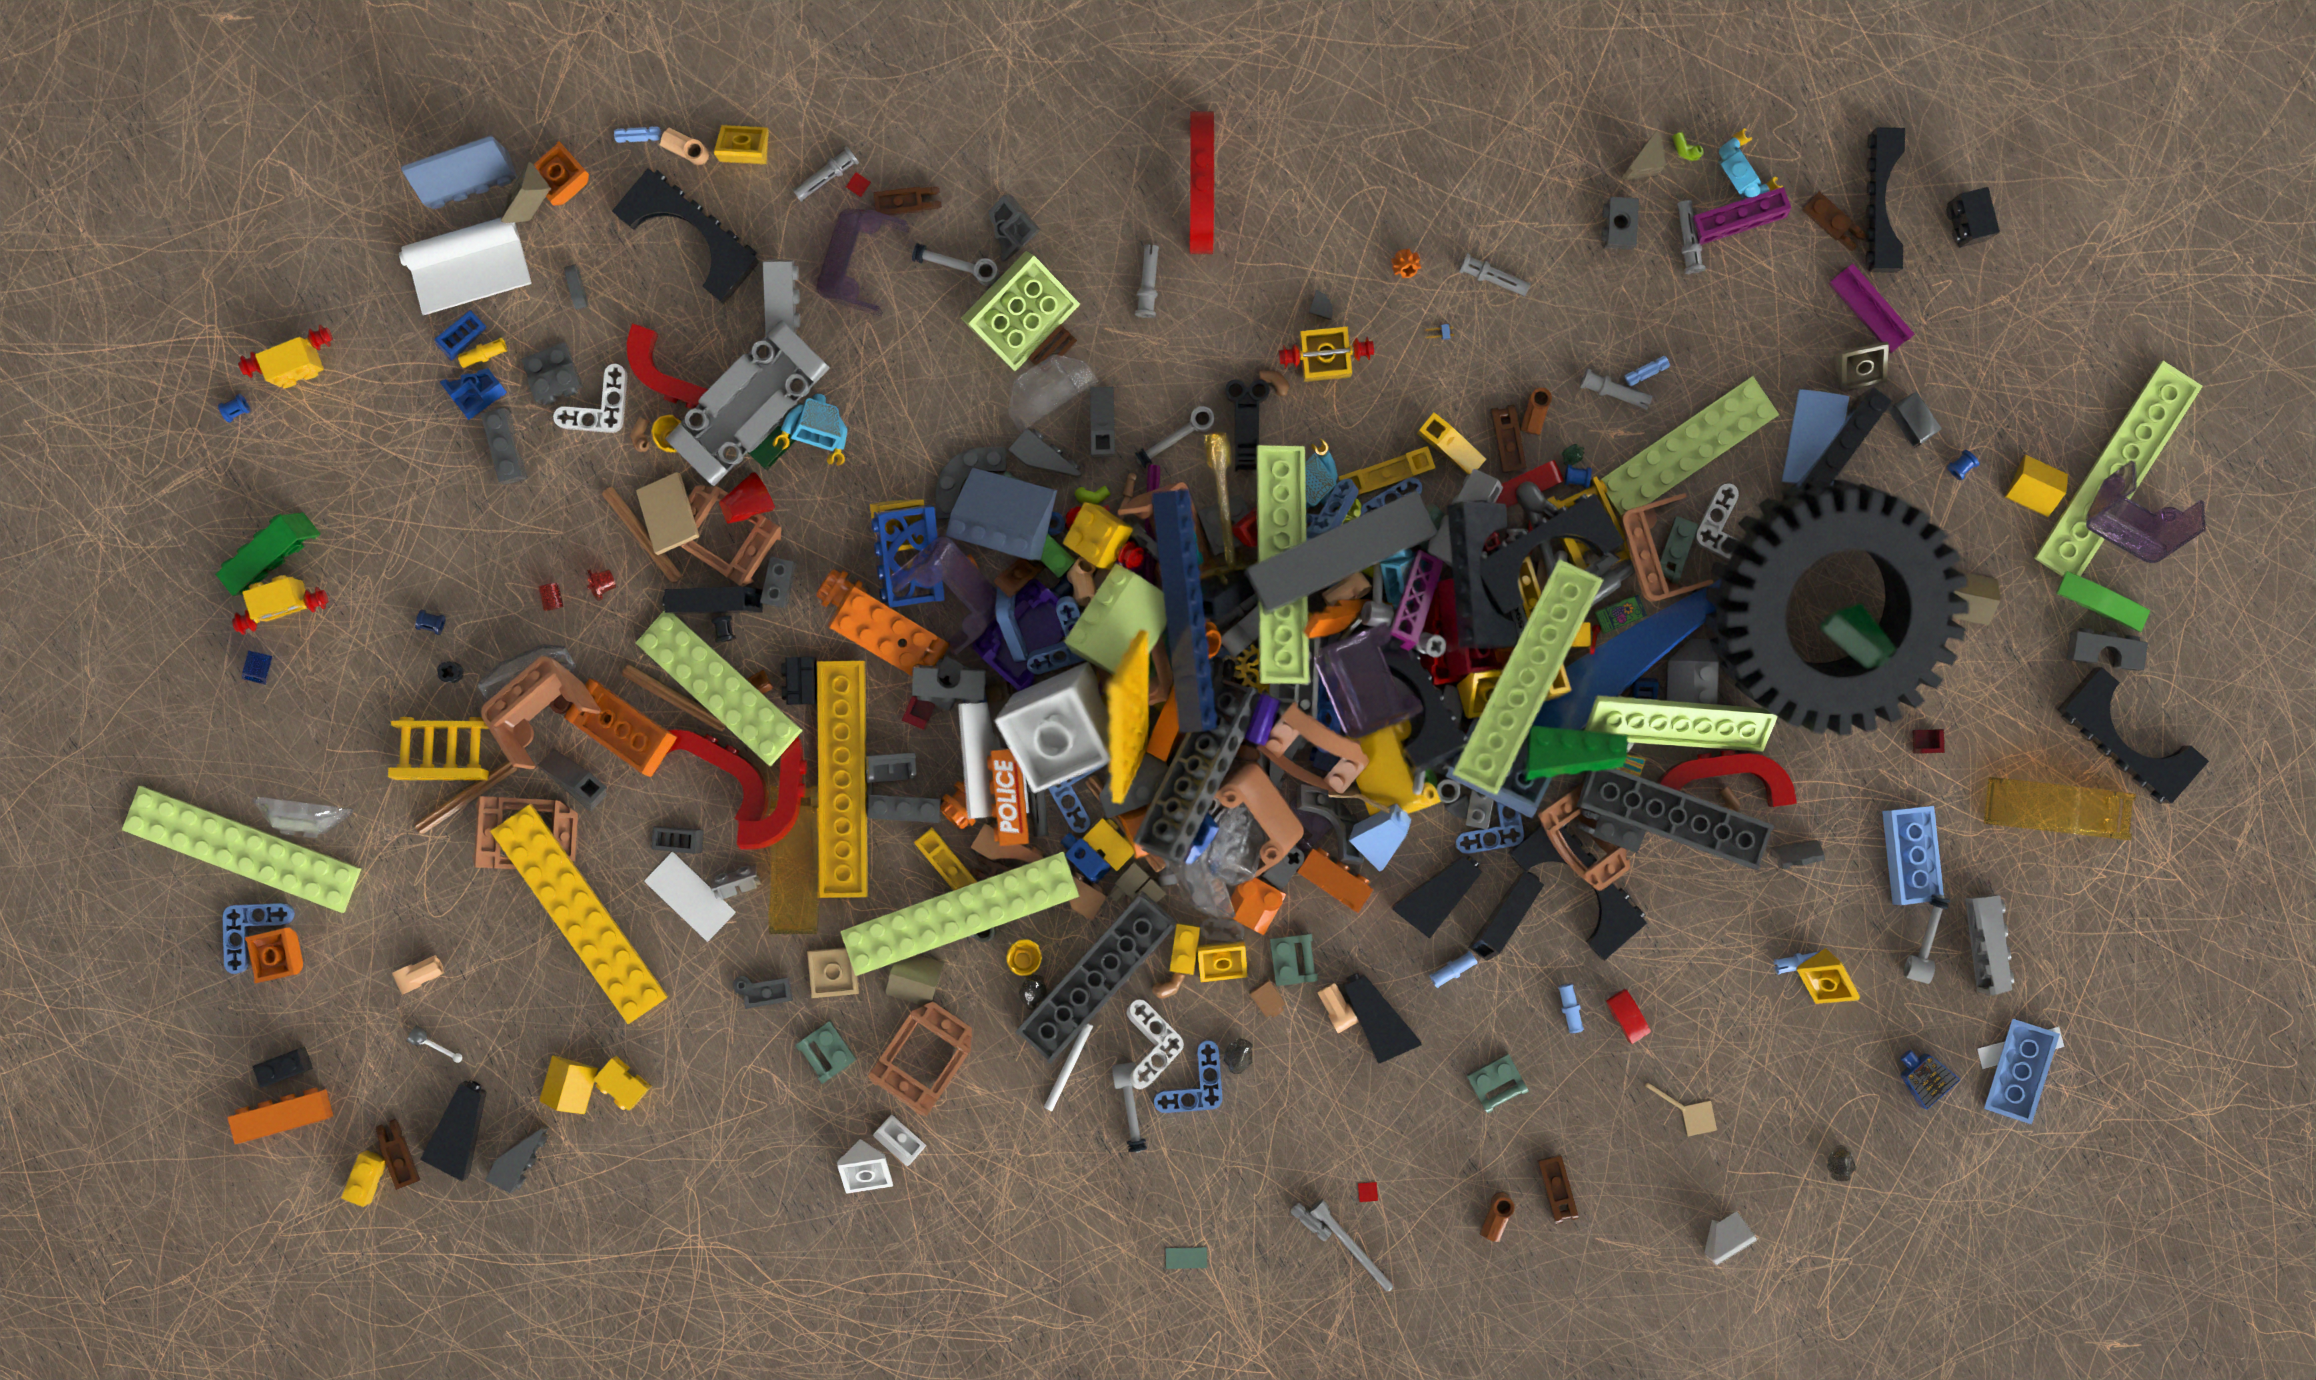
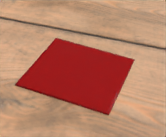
[846,172,871,197]
[1358,1182,1378,1202]

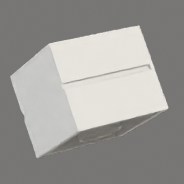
[995,662,1112,793]

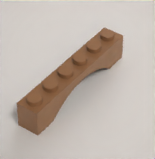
[970,821,1107,920]

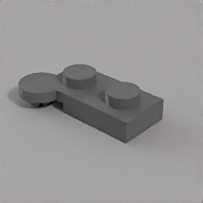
[733,976,793,1009]

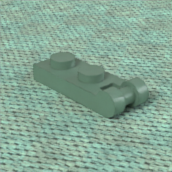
[1659,516,1699,585]

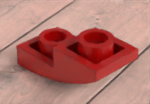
[1606,989,1651,1044]

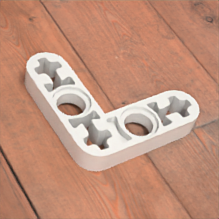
[553,364,628,433]
[1694,484,1739,561]
[1127,1000,1184,1089]

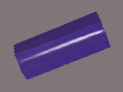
[1245,693,1282,745]

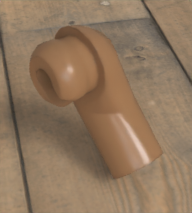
[1719,785,1740,812]

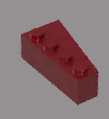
[1437,579,1503,677]

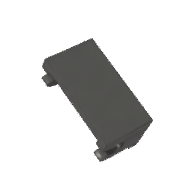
[865,753,916,783]

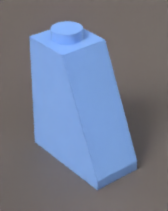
[1349,804,1411,872]

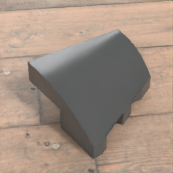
[988,195,1041,261]
[1770,840,1825,870]

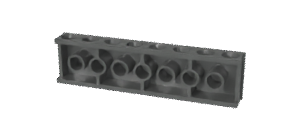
[1244,490,1438,615]
[1133,675,1261,865]
[1576,768,1775,870]
[1015,891,1178,1064]

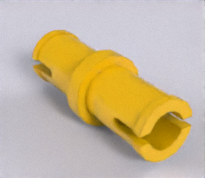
[457,337,508,368]

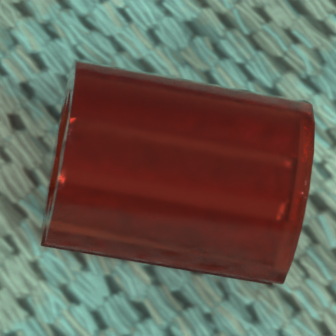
[538,583,564,611]

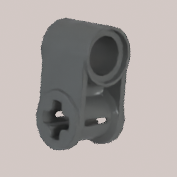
[1261,845,1304,890]

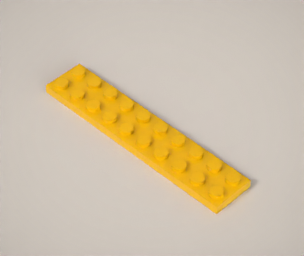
[817,661,868,898]
[490,804,668,1024]

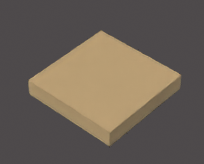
[807,947,859,998]

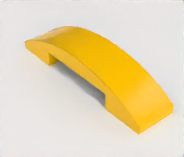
[1339,446,1435,496]

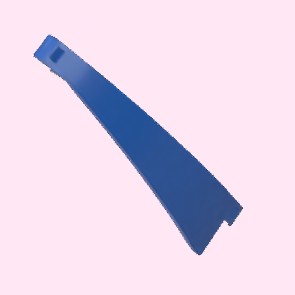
[1529,579,1721,731]

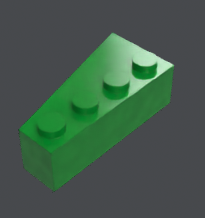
[215,512,321,596]
[1525,726,1628,781]

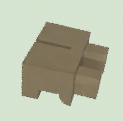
[1109,861,1166,903]

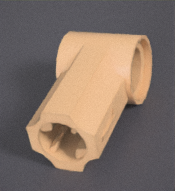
[660,127,709,165]
[1067,556,1096,607]
[1322,571,1372,606]
[392,955,444,995]
[1317,982,1359,1033]

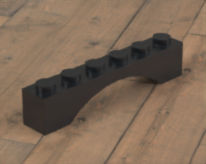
[1865,127,1905,273]

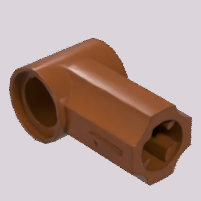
[1520,387,1552,436]
[1479,1192,1515,1242]

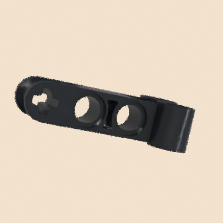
[1224,379,1270,472]

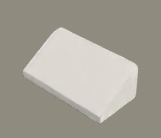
[873,1114,927,1166]

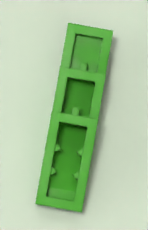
[2056,571,2151,632]

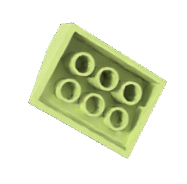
[961,251,1080,371]
[1064,564,1167,675]

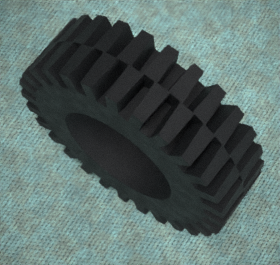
[1705,480,1969,735]

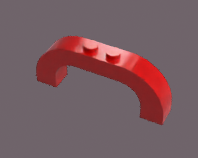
[1190,111,1214,254]
[627,323,708,409]
[654,730,768,821]
[737,735,807,850]
[1657,750,1797,807]

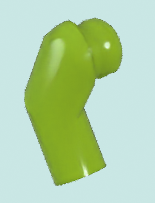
[1672,132,1704,161]
[1075,485,1111,505]

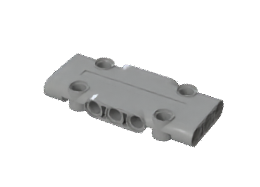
[665,320,830,486]

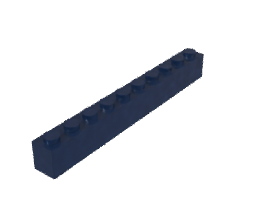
[1152,489,1217,733]

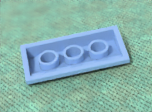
[1782,389,1849,485]
[1882,806,1944,905]
[1984,1019,2060,1124]

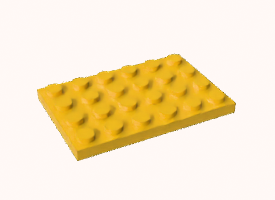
[1107,629,1149,804]

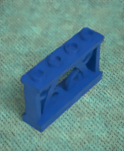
[871,505,945,608]

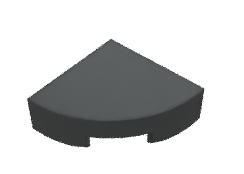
[1309,290,1333,320]
[1445,795,1470,819]

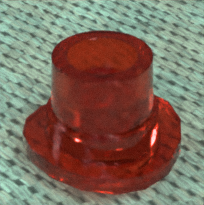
[586,569,616,601]

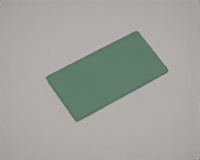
[1166,1247,1207,1269]

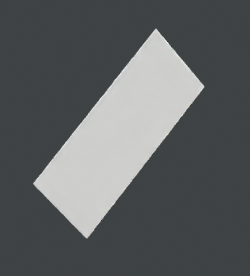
[644,852,736,942]

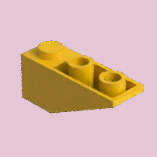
[1417,412,1486,475]

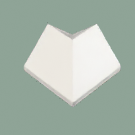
[837,1139,893,1193]
[1704,1211,1757,1265]

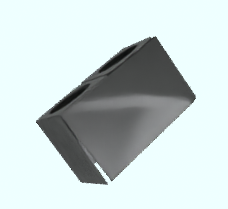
[1888,391,1942,448]

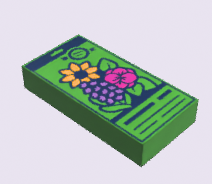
[1594,594,1648,634]

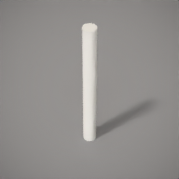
[1044,1023,1093,1111]

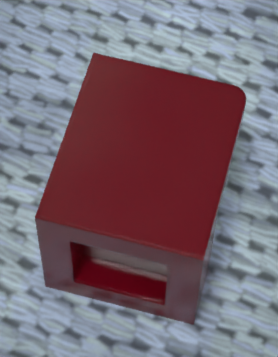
[902,696,935,730]
[1912,729,1945,754]

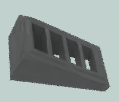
[651,826,704,854]

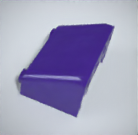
[972,579,1075,691]

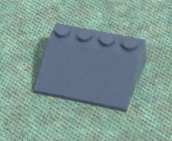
[401,136,517,209]
[946,468,1057,560]
[1446,717,1552,818]

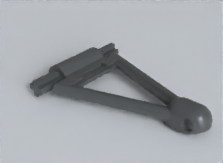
[1516,481,1635,608]

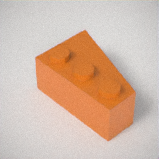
[1296,847,1374,913]

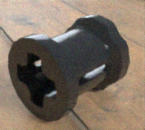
[711,615,736,643]
[437,661,464,683]

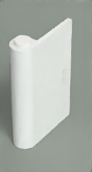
[399,217,532,315]
[958,703,1029,819]

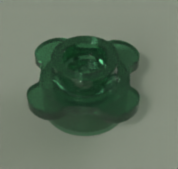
[1561,444,1585,466]

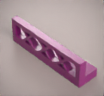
[1693,187,1792,245]
[1828,263,1915,354]
[1389,550,1444,651]

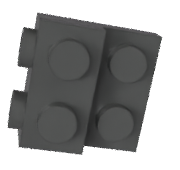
[521,342,583,405]

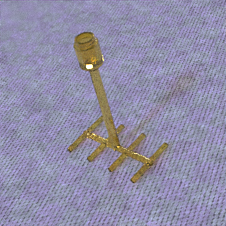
[1199,432,1258,585]

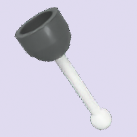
[406,1025,462,1063]

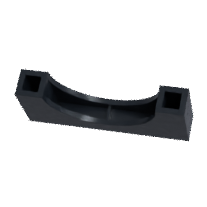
[612,168,759,305]
[1781,387,1892,502]
[1480,493,1624,616]
[1447,501,1518,649]
[1345,626,1467,776]
[2057,667,2209,804]
[1508,823,1647,961]

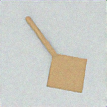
[1328,781,1391,813]
[1645,1083,1717,1136]

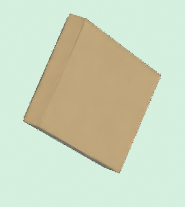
[636,472,700,555]

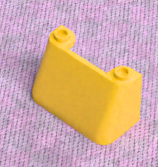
[1345,713,1441,817]

